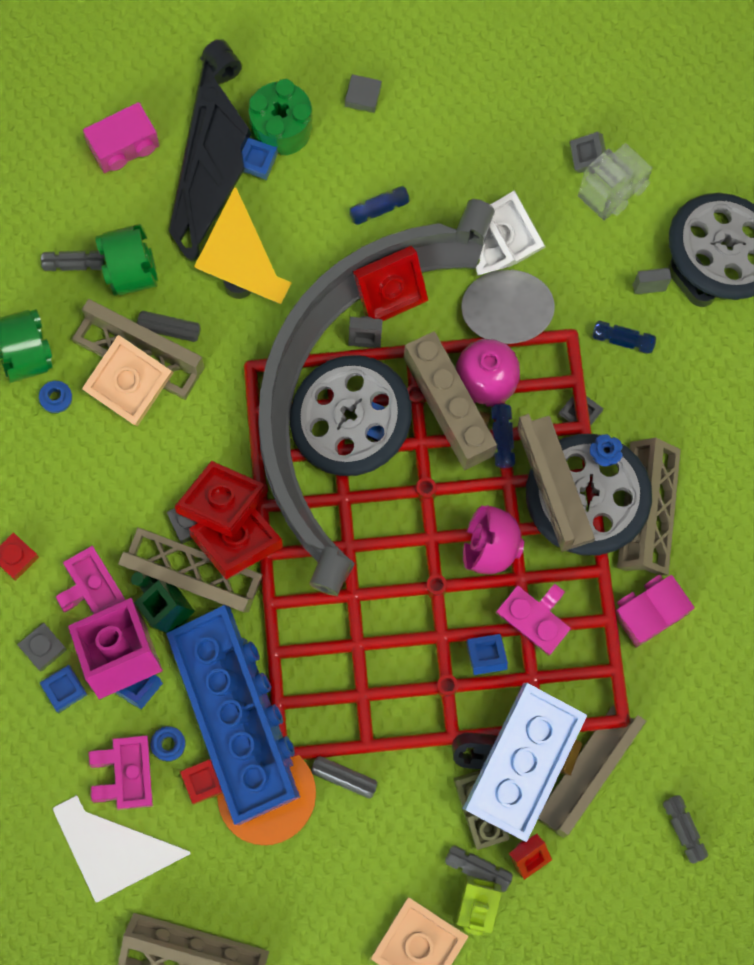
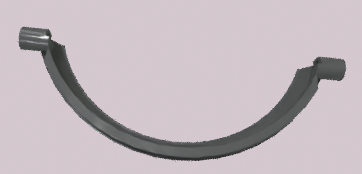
[258,199,495,596]

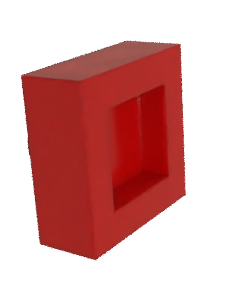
[0,532,39,581]
[180,759,223,805]
[509,833,552,880]

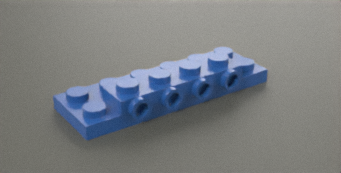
[166,605,301,825]

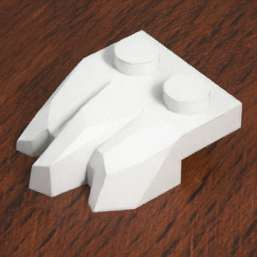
[476,191,546,275]

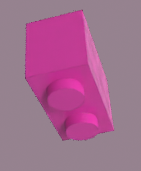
[83,102,159,173]

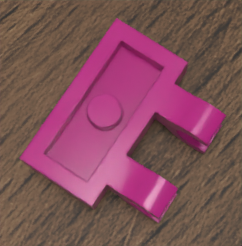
[89,736,153,810]

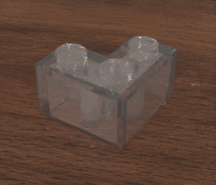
[578,143,653,221]

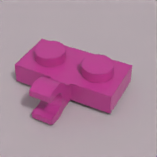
[56,546,126,614]
[496,584,571,656]

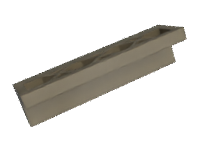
[72,299,205,400]
[517,414,595,552]
[617,438,681,576]
[118,528,263,612]
[538,705,646,838]
[118,913,269,965]

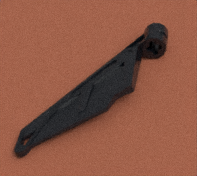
[169,39,252,261]

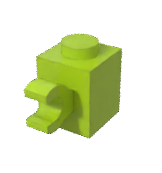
[457,875,502,935]

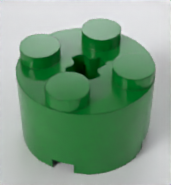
[249,79,312,155]
[95,223,158,296]
[0,309,53,383]

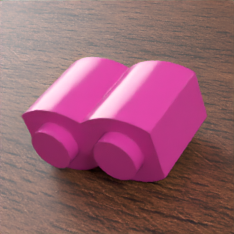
[616,575,695,648]

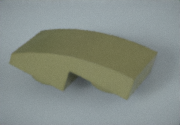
[453,770,510,850]

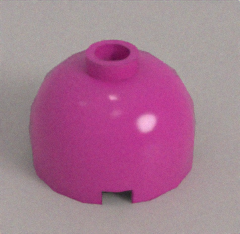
[455,339,520,406]
[463,505,524,575]

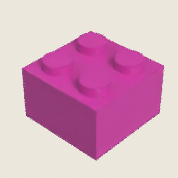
[68,598,163,699]

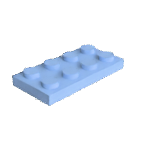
[462,683,587,842]

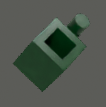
[131,572,195,633]

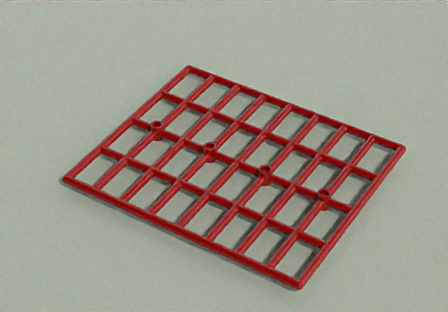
[244,329,630,760]

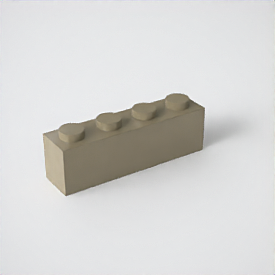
[403,331,497,471]

